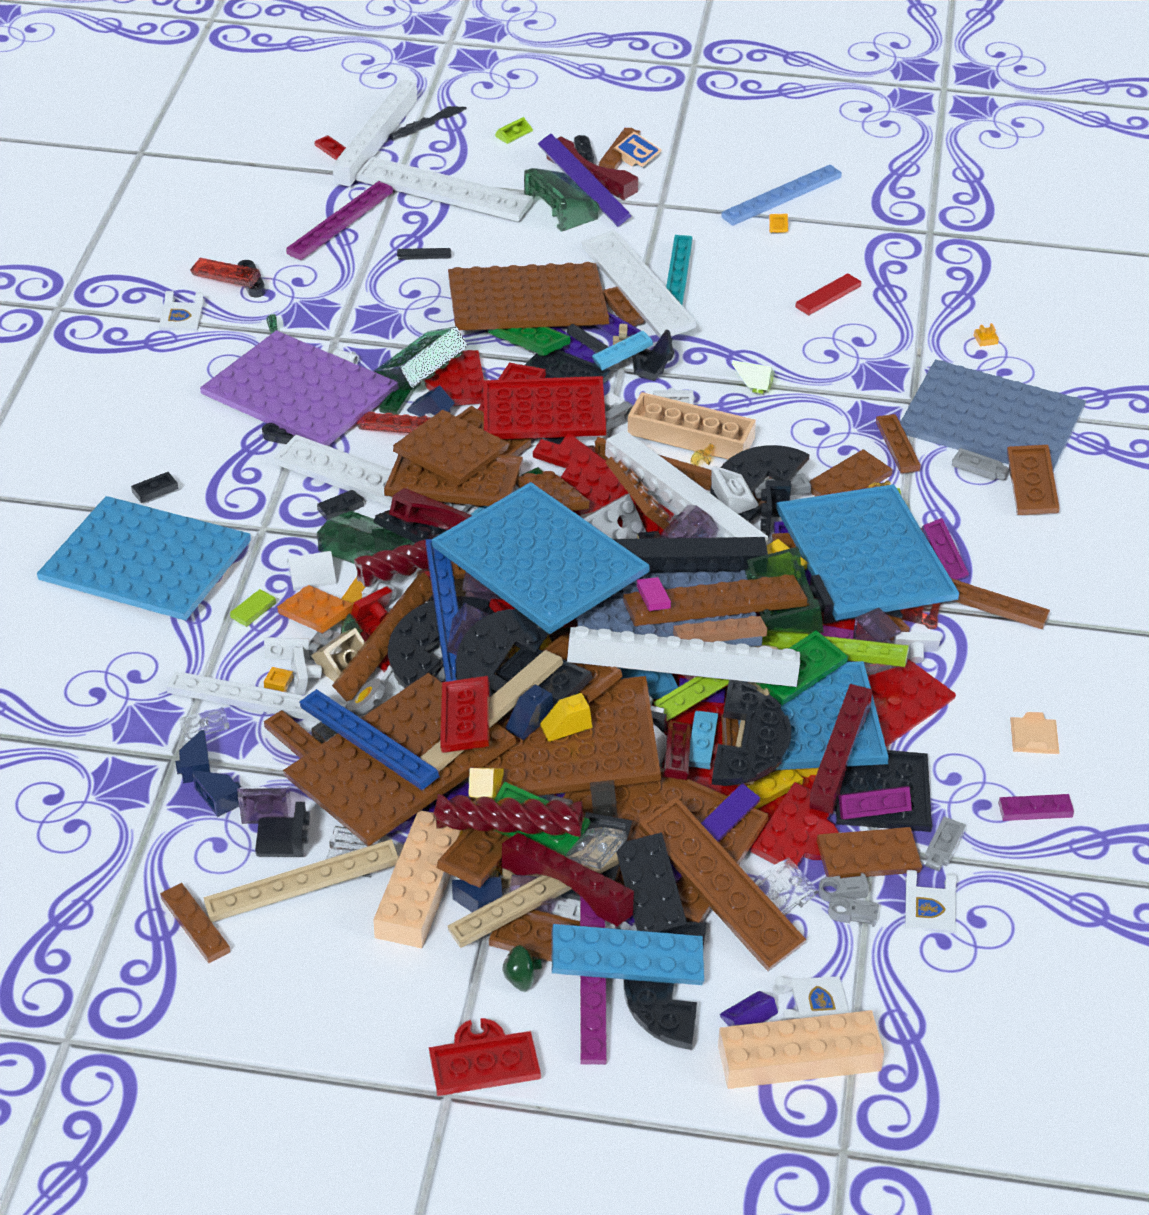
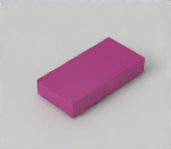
[636,577,671,611]

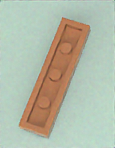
[673,616,767,642]

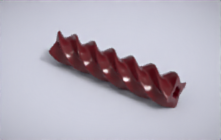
[354,540,429,587]
[434,794,584,837]

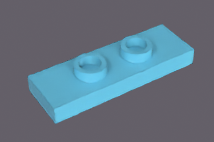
[592,331,653,370]
[689,711,718,769]

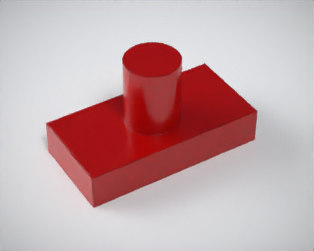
[350,586,393,622]

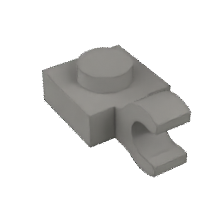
[309,629,341,660]

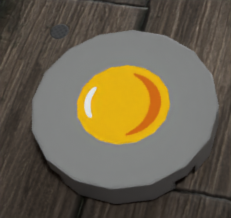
[347,678,386,717]

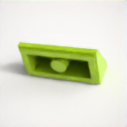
[495,116,533,144]

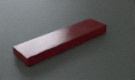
[663,720,691,781]

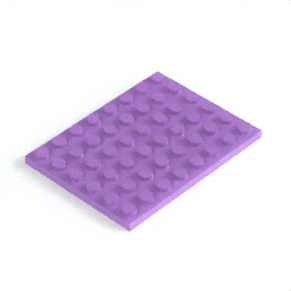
[200,330,399,446]

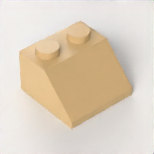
[311,628,379,682]

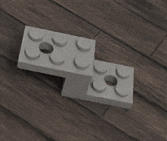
[579,494,646,539]

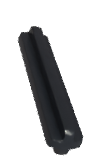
[397,248,452,260]
[567,324,609,353]

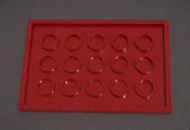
[483,376,606,439]

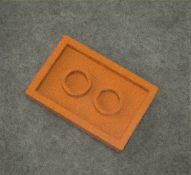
[277,585,353,633]

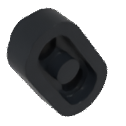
[262,422,299,444]

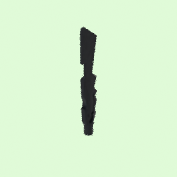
[389,106,467,141]

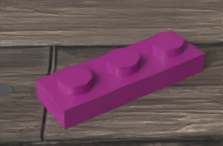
[922,518,969,581]
[838,786,912,819]
[998,794,1074,821]

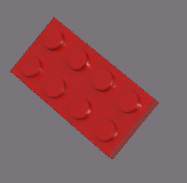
[440,676,489,753]

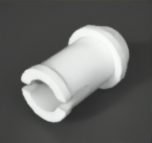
[333,348,359,364]

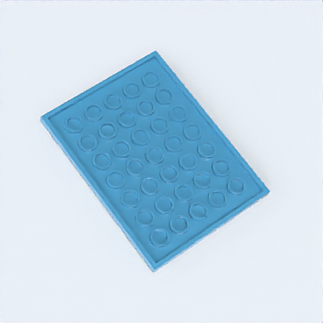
[432,482,649,634]
[776,484,959,620]
[37,496,251,621]

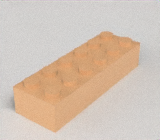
[627,392,756,459]
[373,810,465,948]
[718,1010,884,1089]

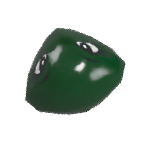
[502,945,542,992]

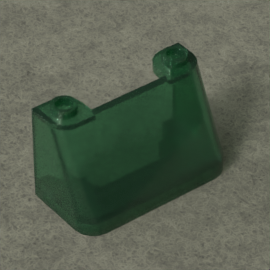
[524,168,599,232]
[745,547,824,634]

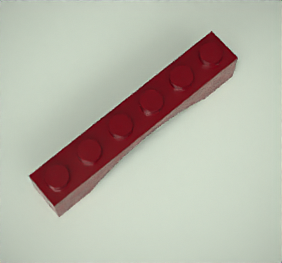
[546,136,639,201]
[389,488,472,530]
[809,684,872,814]
[502,833,634,927]

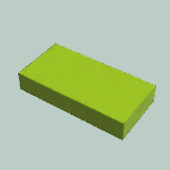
[230,589,276,627]

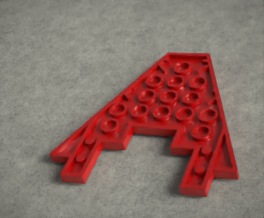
[532,434,674,539]

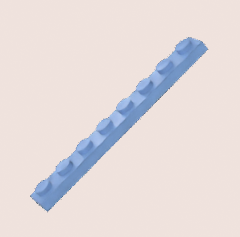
[721,164,842,226]

